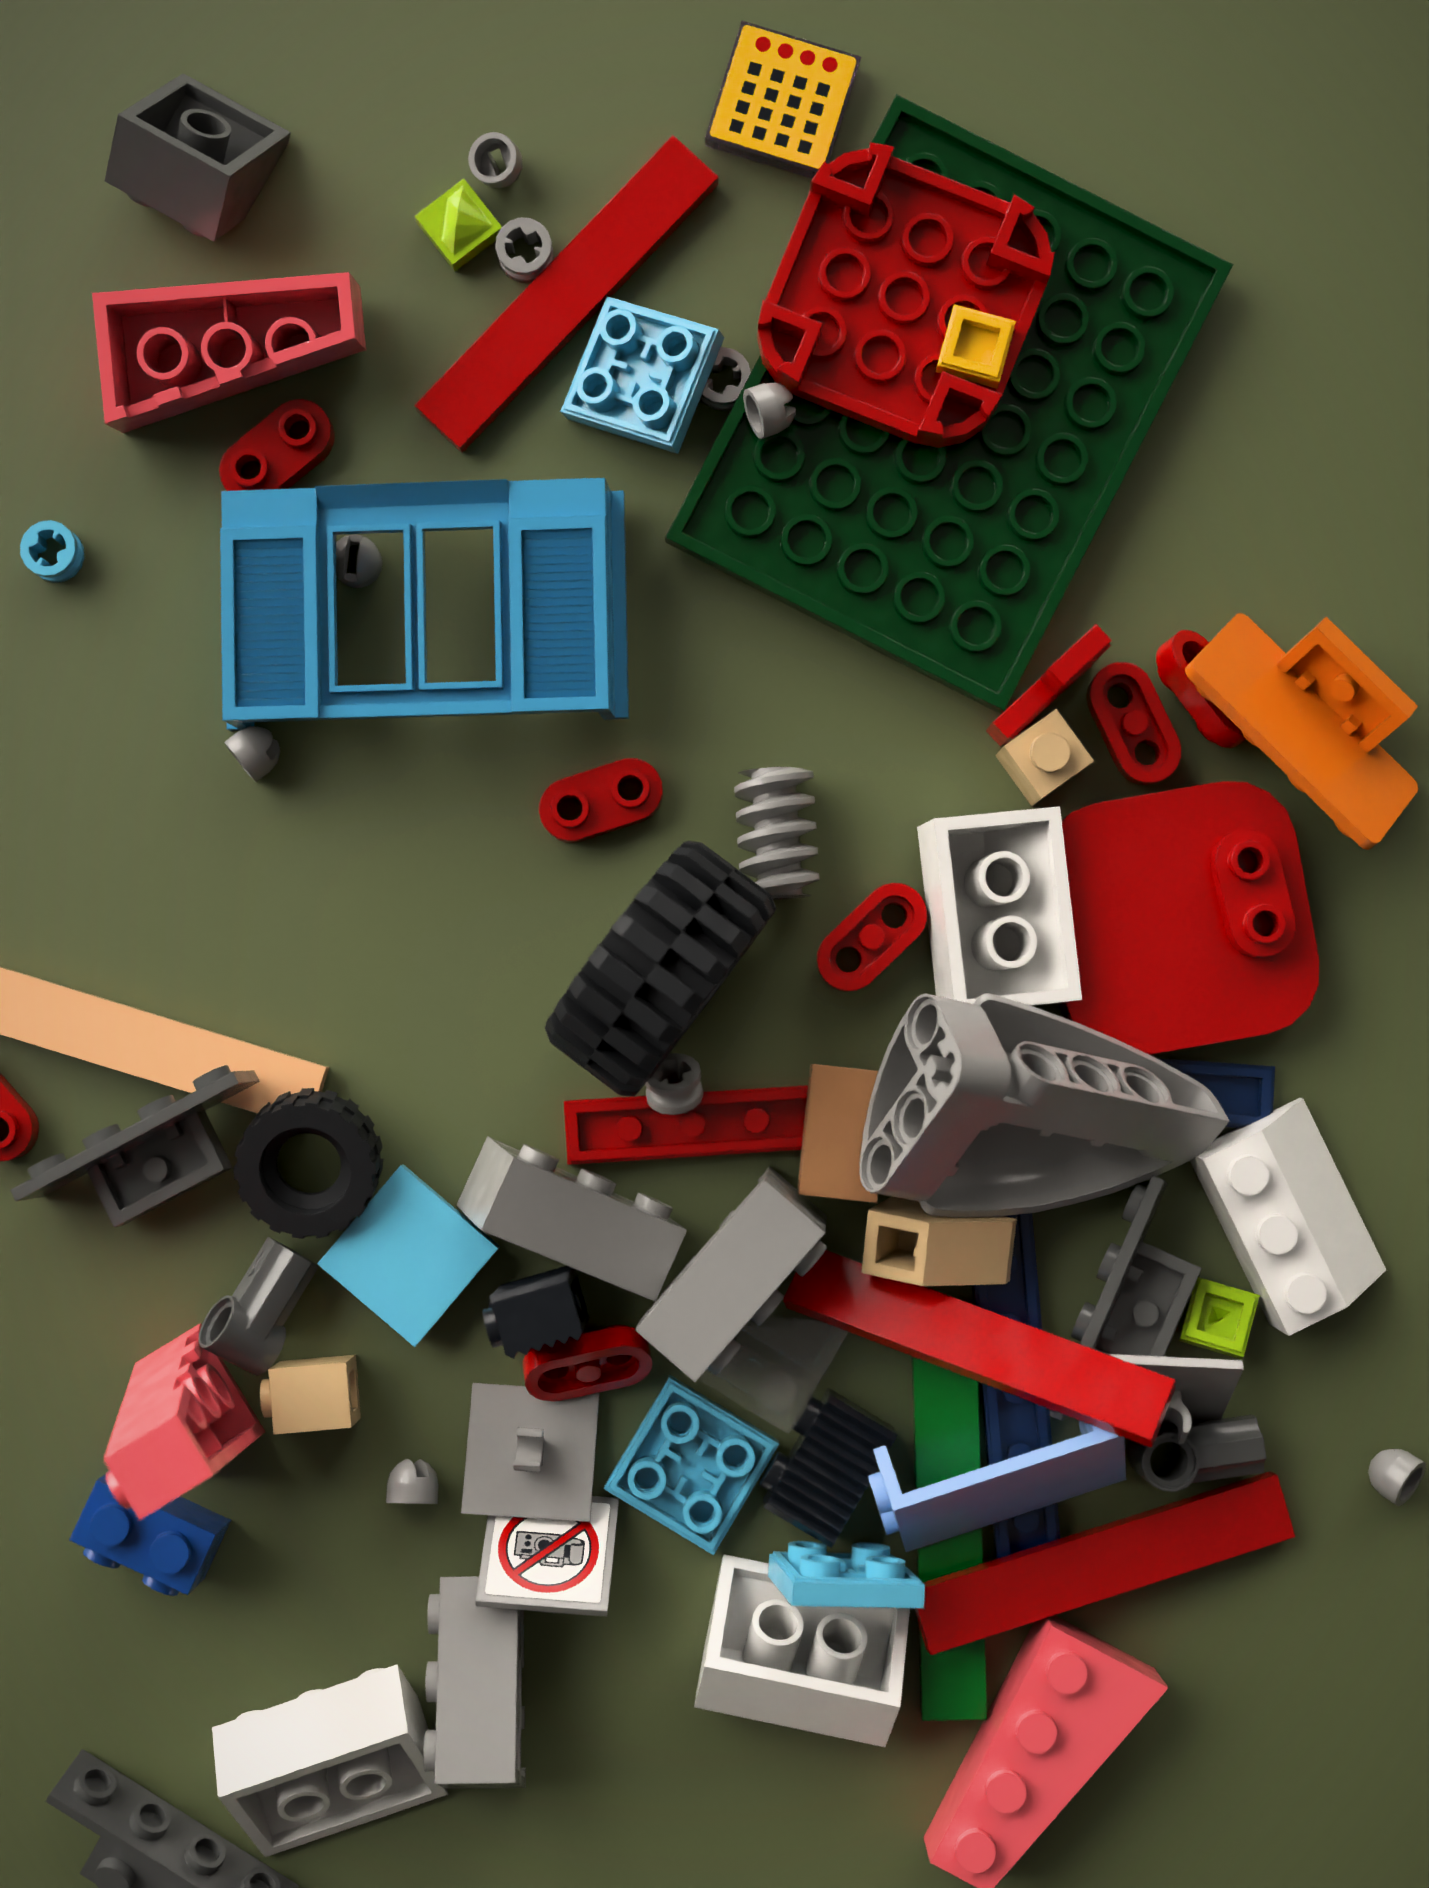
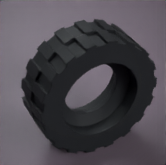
[233,1088,384,1239]

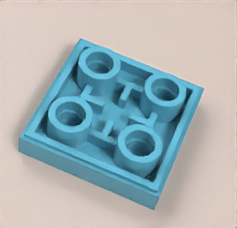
[560,296,724,454]
[317,1164,500,1347]
[603,1375,779,1555]
[768,1541,925,1608]

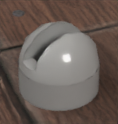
[468,132,523,188]
[743,383,796,439]
[336,534,382,588]
[224,726,281,783]
[1368,1449,1426,1506]
[386,1459,439,1504]

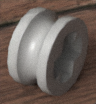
[495,217,554,283]
[700,347,751,411]
[645,1053,703,1115]

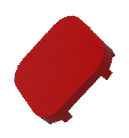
[757,142,1055,448]
[1059,781,1319,1055]

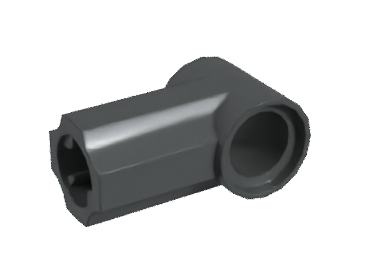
[198,1237,319,1376]
[1127,1414,1267,1492]

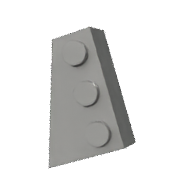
[456,1136,687,1302]
[635,1166,827,1382]
[424,1576,526,1789]

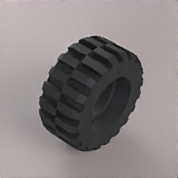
[545,841,776,1097]

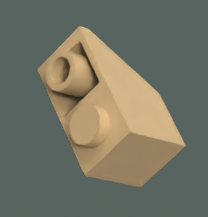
[861,1196,1017,1286]

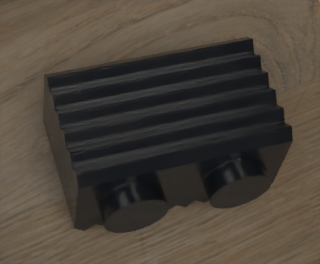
[483,1266,590,1359]
[759,1388,897,1548]

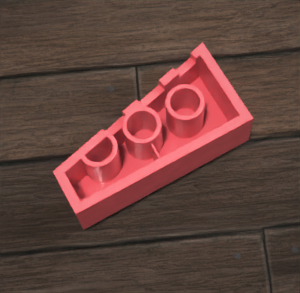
[92,272,366,433]
[104,1323,265,1520]
[923,1615,1169,1888]

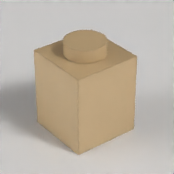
[995,709,1094,806]
[260,1354,361,1435]

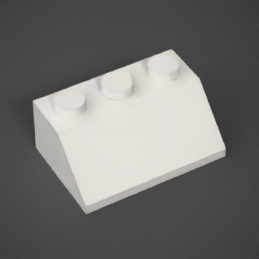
[917,806,1082,1006]
[1190,1098,1386,1336]
[694,1554,910,1747]
[212,1664,448,1857]

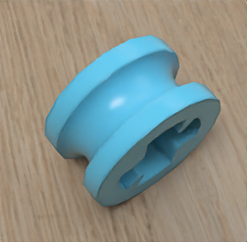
[20,520,85,583]

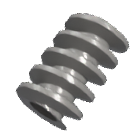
[734,767,820,900]

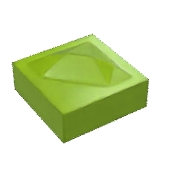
[414,178,502,271]
[1179,1277,1260,1360]

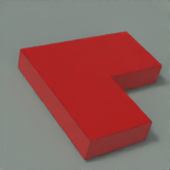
[986,624,1112,747]

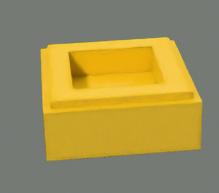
[935,304,1016,389]

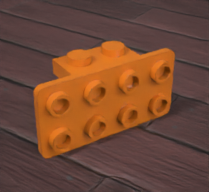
[1185,613,1418,850]

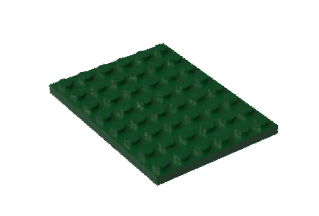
[665,94,1234,714]

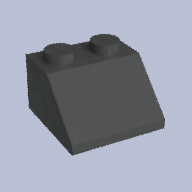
[105,73,291,242]

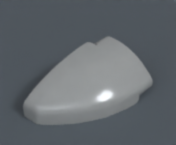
[859,993,1229,1218]

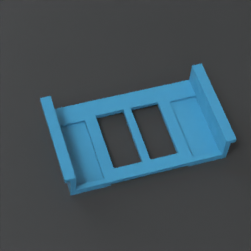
[220,478,629,731]

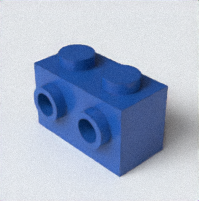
[69,1471,231,1596]

